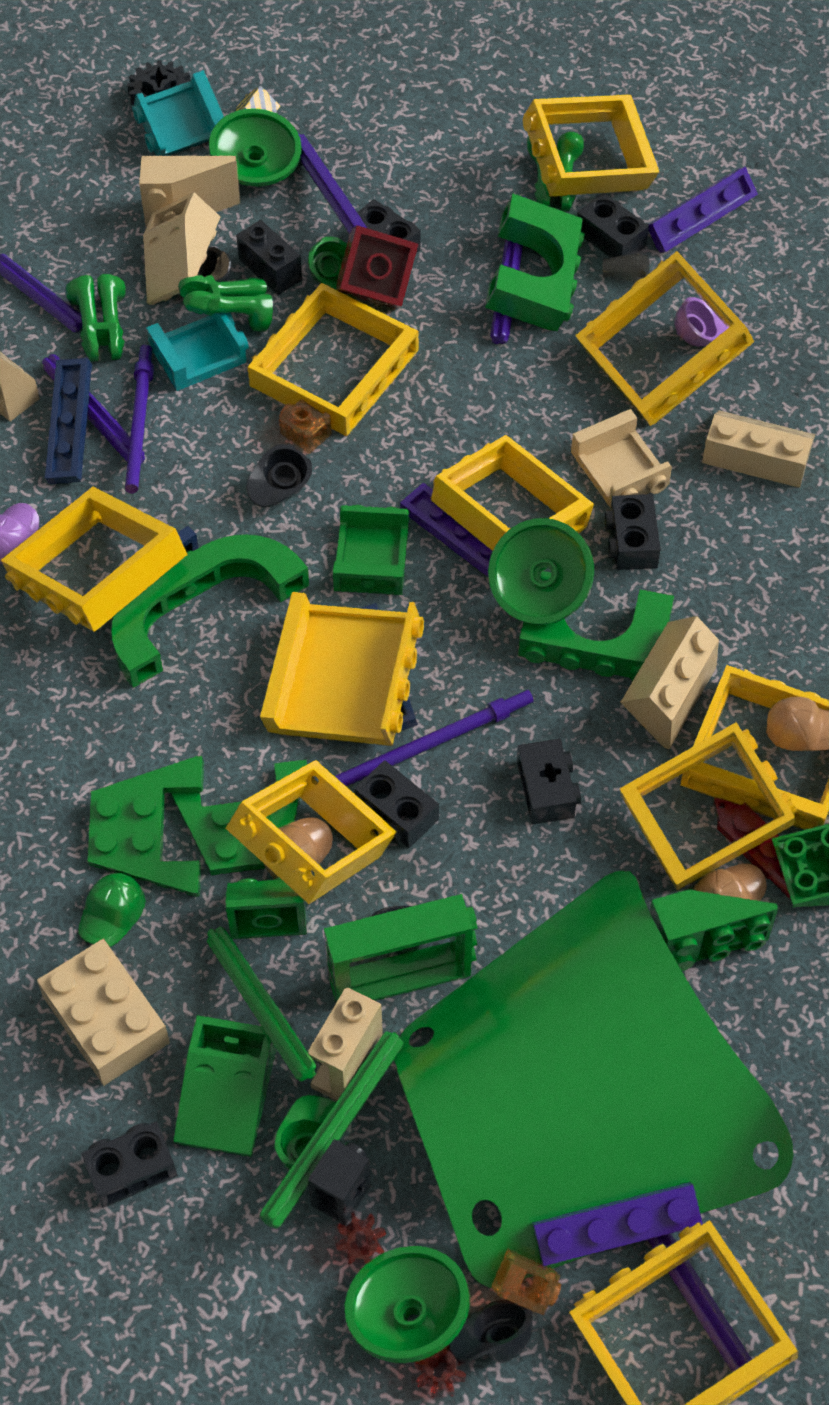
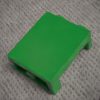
[333,505,409,595]

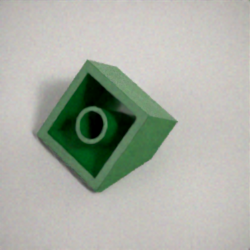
[225,877,307,939]

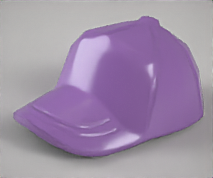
[674,297,728,347]
[0,503,40,565]

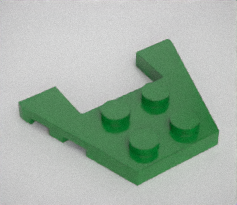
[88,756,204,897]
[170,760,307,875]

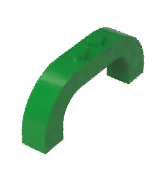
[111,535,309,688]

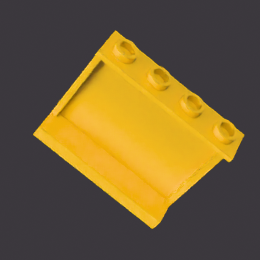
[260,592,424,746]

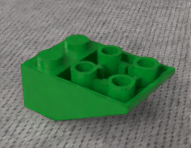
[772,824,829,907]
[650,889,778,971]
[173,1015,276,1157]

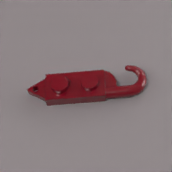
[713,797,791,900]

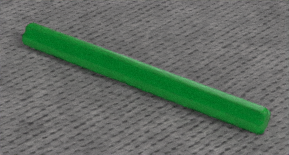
[207,926,316,1082]
[260,1032,403,1229]

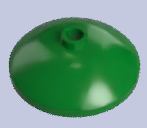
[209,108,301,186]
[488,518,594,625]
[345,1246,470,1363]

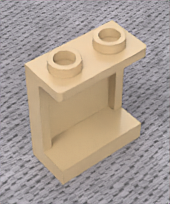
[571,409,672,508]
[308,988,383,1101]

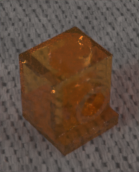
[279,399,332,454]
[491,1249,561,1315]

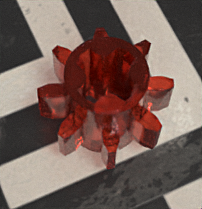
[335,1212,386,1265]
[415,1345,466,1399]

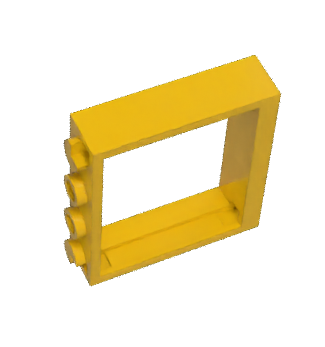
[575,251,754,426]
[247,283,419,436]
[1,487,187,632]
[681,665,829,830]
[569,1220,798,1405]

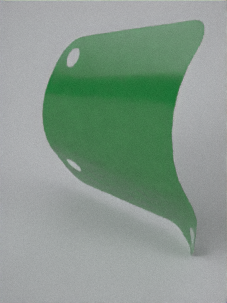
[394,871,794,1288]

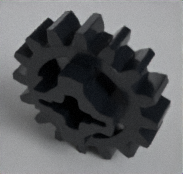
[127,60,191,105]

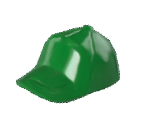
[307,237,357,299]
[78,873,146,947]
[274,1095,335,1170]

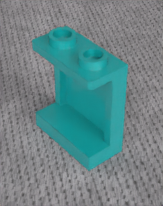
[132,70,224,156]
[146,313,249,391]

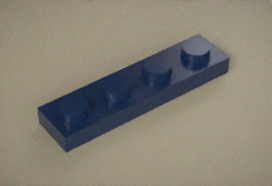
[45,358,92,484]

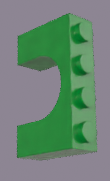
[485,193,584,331]
[518,571,674,681]

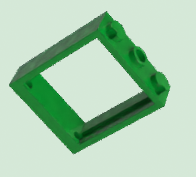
[324,894,478,1003]

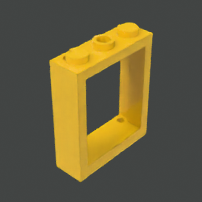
[522,95,659,196]
[431,435,594,551]
[619,722,797,890]
[225,760,397,904]

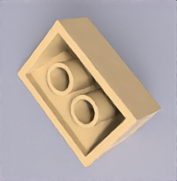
[702,410,815,488]
[621,616,719,749]

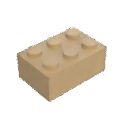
[37,938,170,1086]

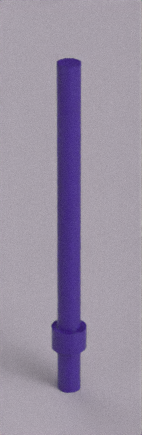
[125,345,154,494]
[335,690,534,787]

